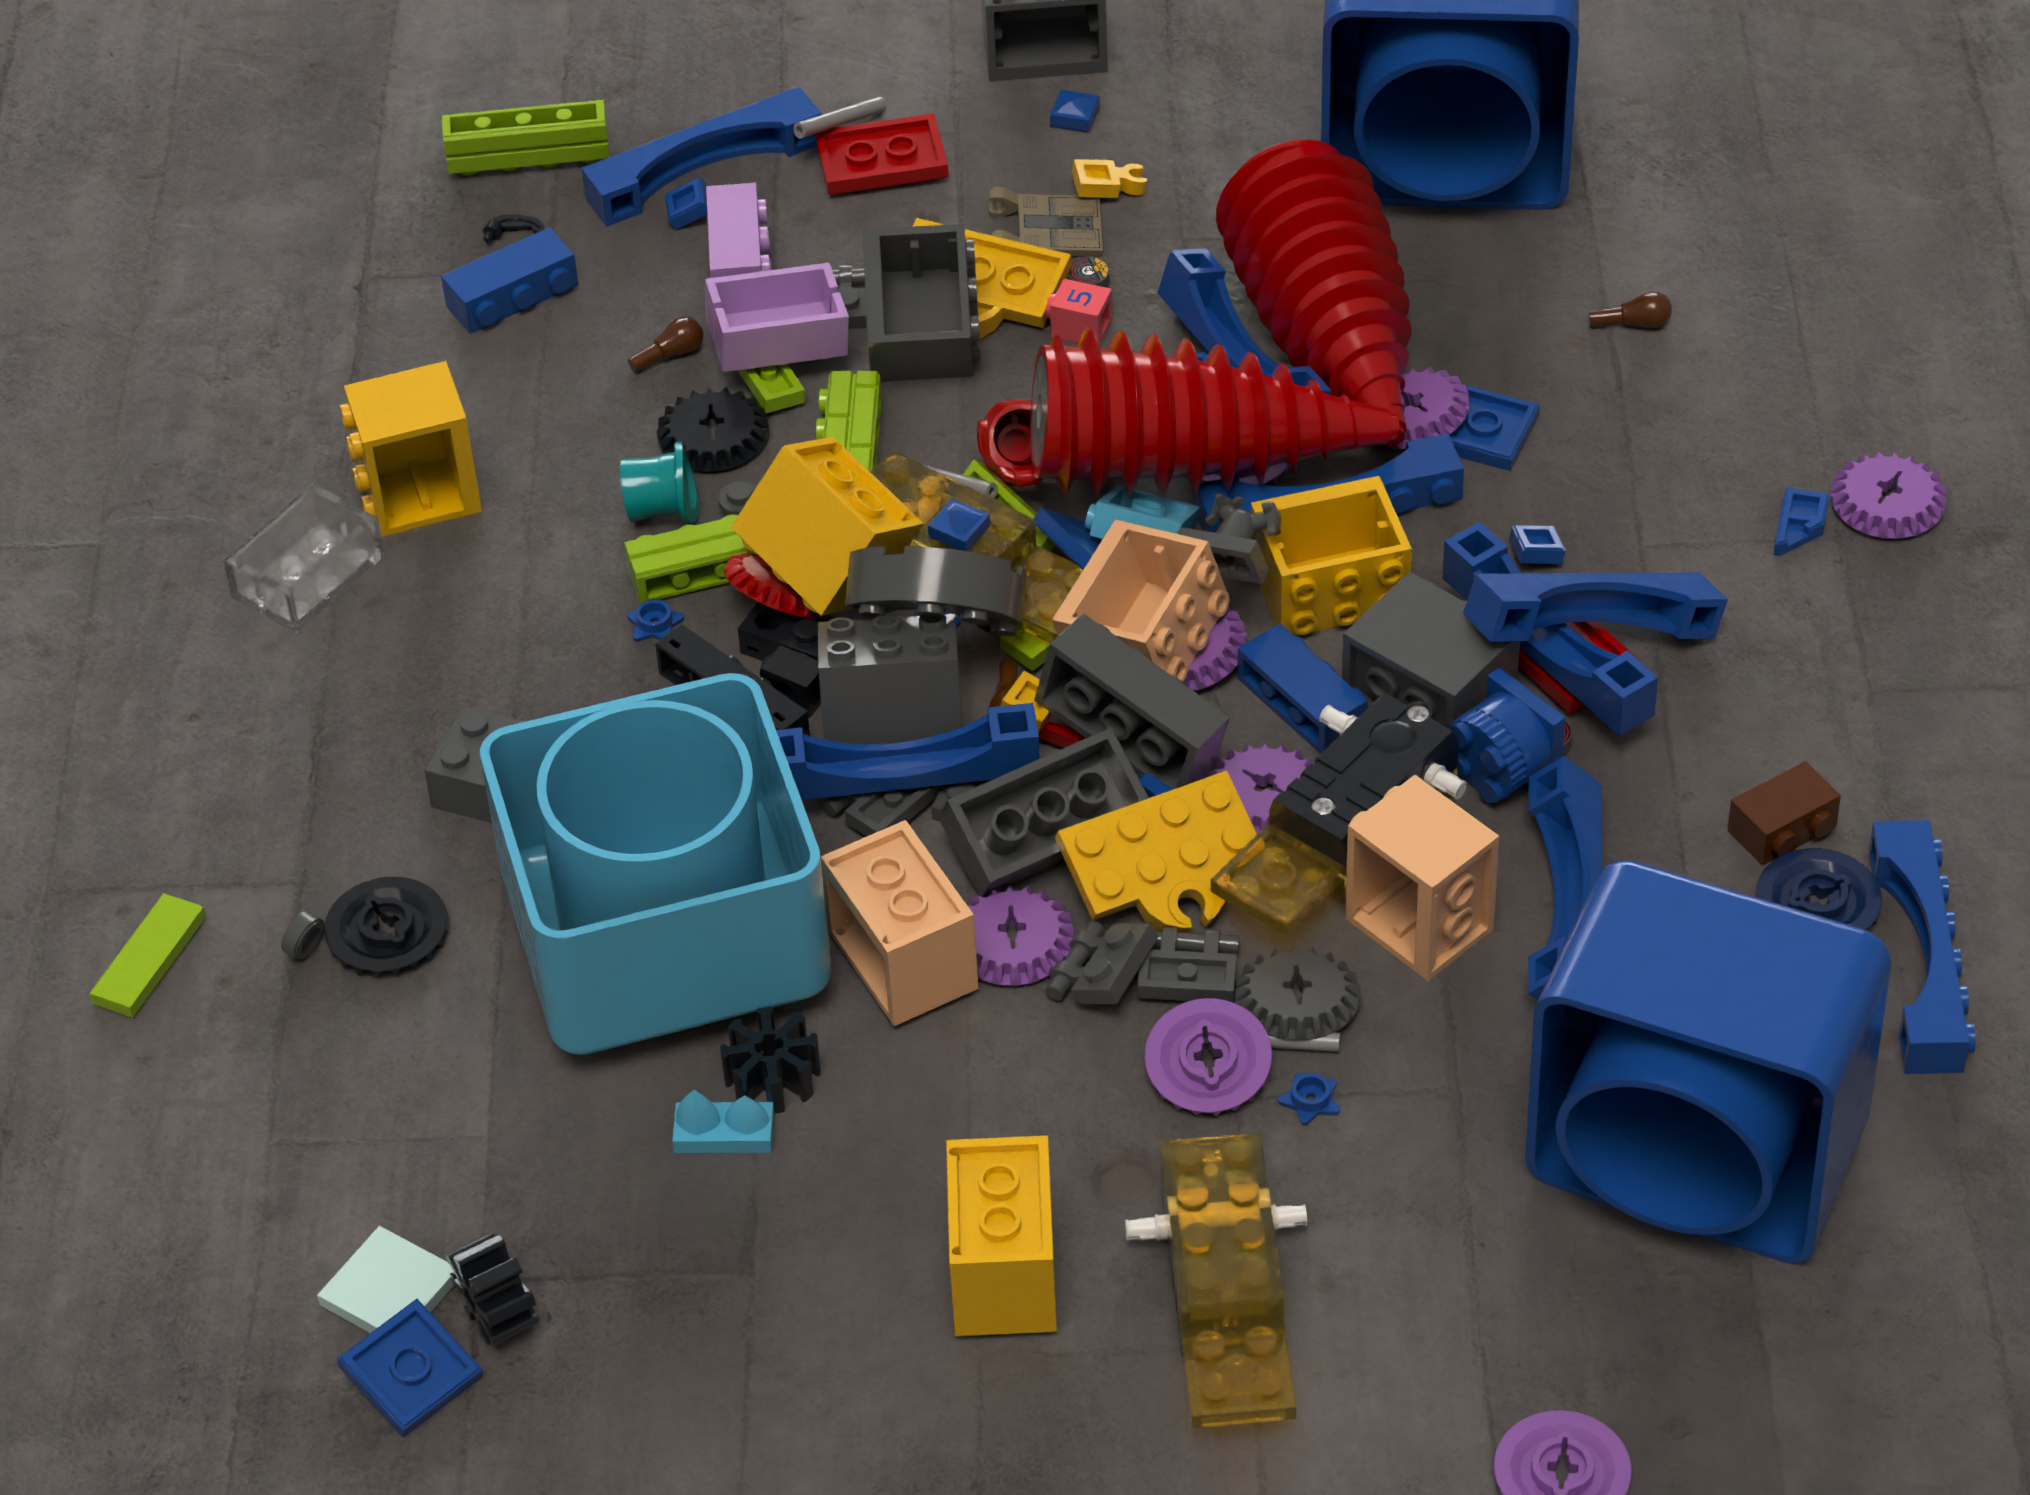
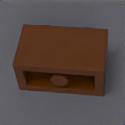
[1727,761,1841,866]

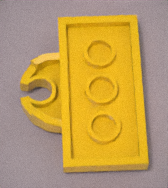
[912,218,1072,339]
[1055,770,1266,933]

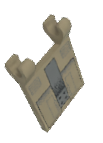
[988,186,1103,257]

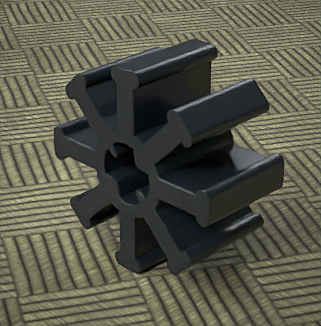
[720,1007,821,1114]
[446,1233,539,1346]

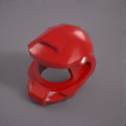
[976,399,1044,487]

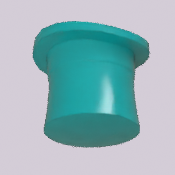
[620,441,701,524]

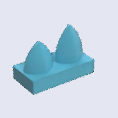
[672,1090,775,1153]

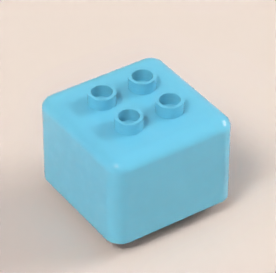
[480,673,832,1055]

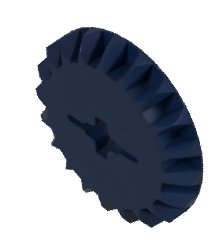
[1756,848,1882,931]

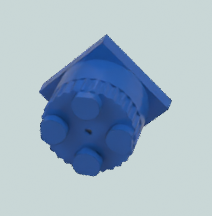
[1449,668,1565,803]

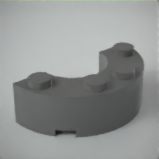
[845,546,1027,636]

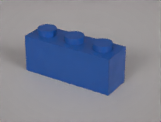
[441,227,579,334]
[1238,624,1368,754]

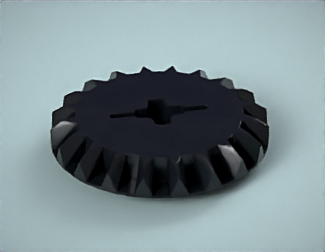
[657,387,769,471]
[324,877,448,978]

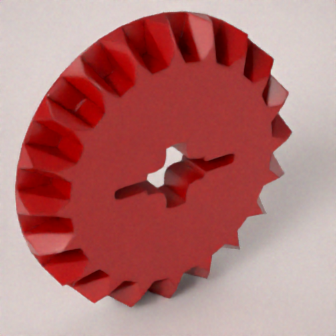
[724,553,832,618]

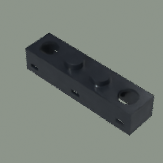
[738,602,823,661]
[655,624,810,736]

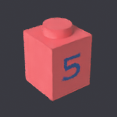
[1045,279,1113,346]

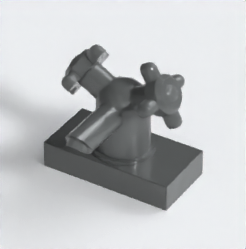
[1177,493,1281,584]

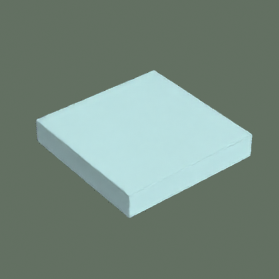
[317,1226,454,1333]

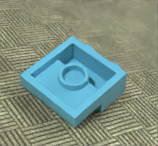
[1085,485,1200,541]

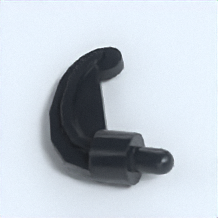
[483,214,544,242]

